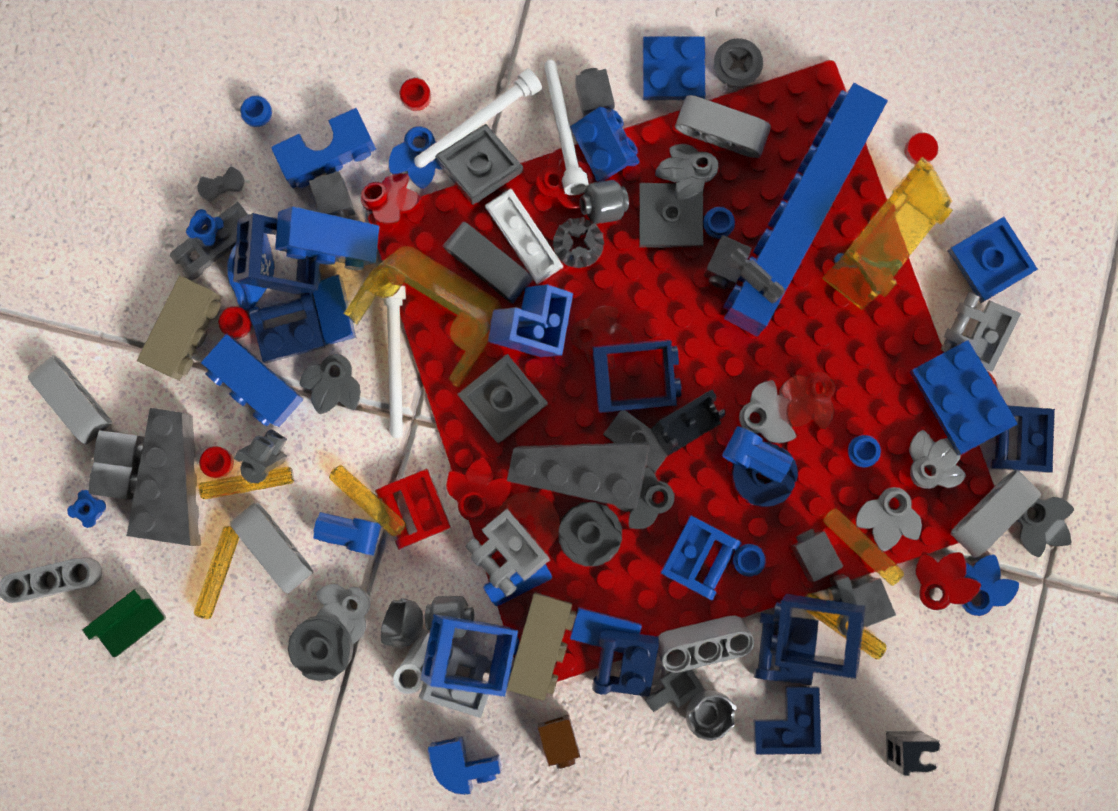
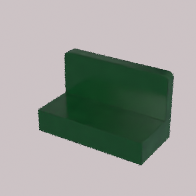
[82,588,166,657]

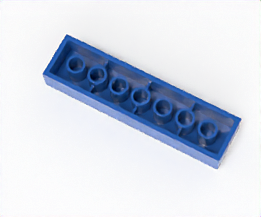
[723,82,888,336]

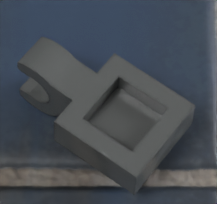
[828,574,864,635]
[644,669,705,712]

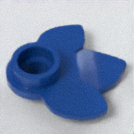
[389,126,443,189]
[962,554,1019,616]

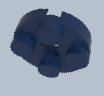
[731,442,798,507]

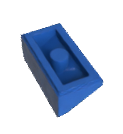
[313,274,356,346]
[483,564,552,606]
[570,607,642,653]

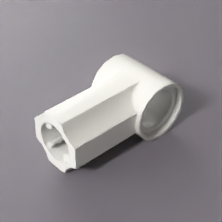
[393,629,430,694]

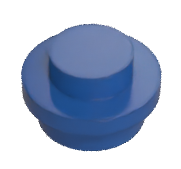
[240,96,272,127]
[703,207,735,239]
[848,435,881,467]
[733,544,766,577]

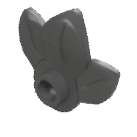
[655,144,718,200]
[300,354,361,414]
[615,467,674,529]
[1018,497,1074,557]

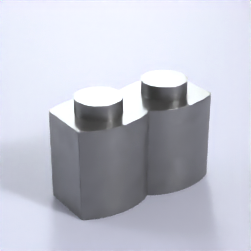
[89,430,144,499]

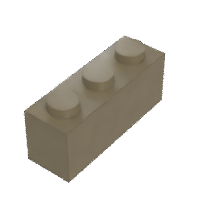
[137,275,221,381]
[507,592,576,701]

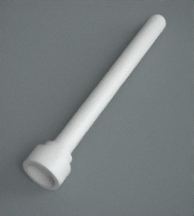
[544,60,589,195]
[414,68,542,168]
[380,286,406,438]

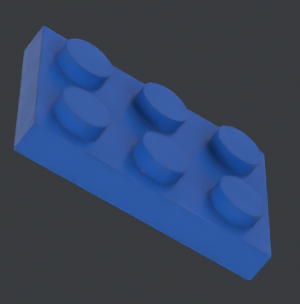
[910,340,1018,456]

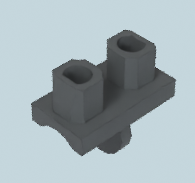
[234,429,287,483]

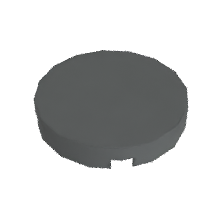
[559,502,622,566]
[288,615,354,681]

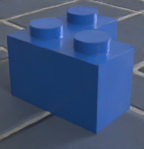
[488,284,573,357]

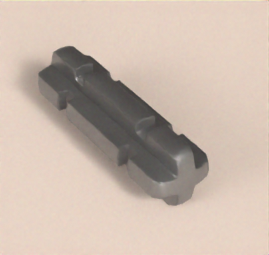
[727,248,785,303]

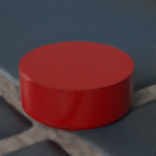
[400,78,431,111]
[905,132,939,166]
[218,306,252,339]
[199,446,234,479]

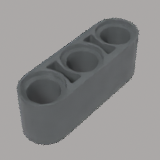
[443,222,533,304]

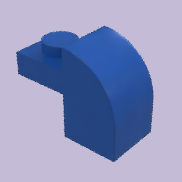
[428,736,502,794]

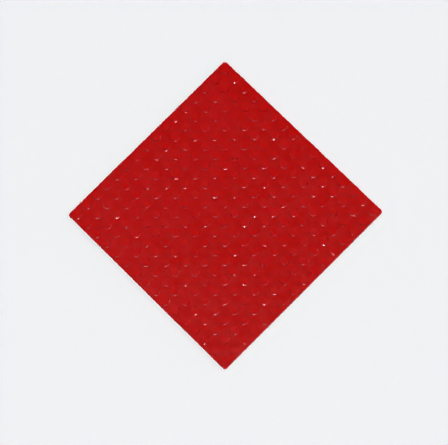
[368,60,995,682]

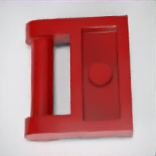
[375,469,452,550]

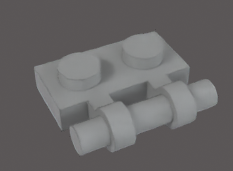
[941,292,1021,372]
[466,509,550,596]
[419,645,492,718]

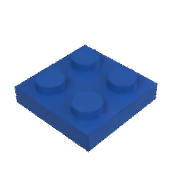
[643,36,706,100]
[947,217,1038,303]

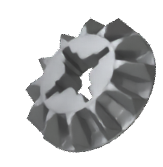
[713,38,763,88]
[553,217,604,268]

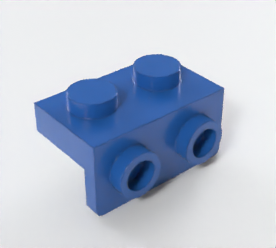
[570,107,640,182]

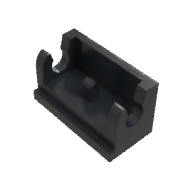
[651,390,725,456]
[886,731,940,776]

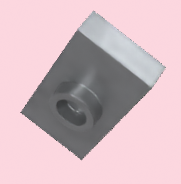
[603,410,668,473]

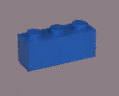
[275,206,379,270]
[201,334,304,427]

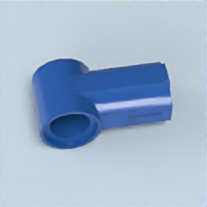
[722,426,793,483]
[313,512,382,555]

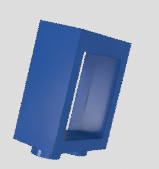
[420,614,519,697]

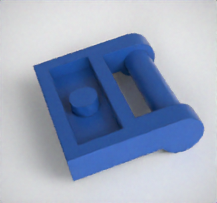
[660,516,742,600]

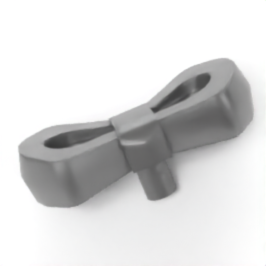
[197,167,244,202]

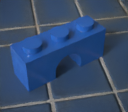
[271,107,377,188]

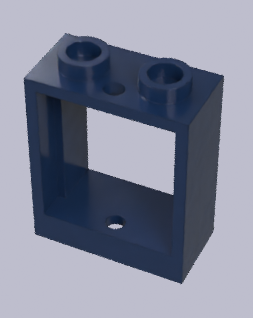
[233,213,321,295]
[592,339,682,413]
[770,594,866,679]

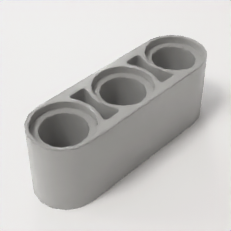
[675,96,771,158]
[28,355,112,445]
[950,469,1041,558]
[230,501,314,594]
[0,558,102,603]
[658,616,754,673]

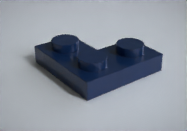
[753,686,821,755]

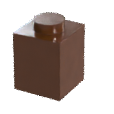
[538,714,580,769]

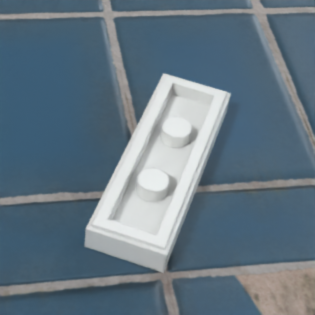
[485,189,563,285]

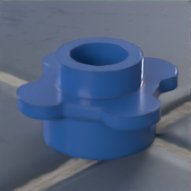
[186,209,224,246]
[67,490,106,528]

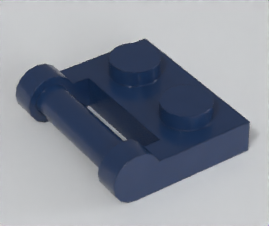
[249,293,326,364]
[991,405,1055,473]
[753,613,819,685]
[592,630,659,697]

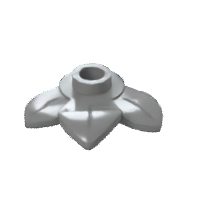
[739,380,801,443]
[909,430,966,489]
[856,488,922,551]
[316,584,371,644]

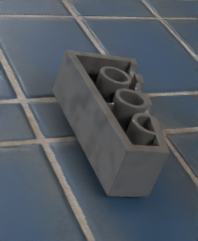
[126,408,201,546]
[507,442,651,509]

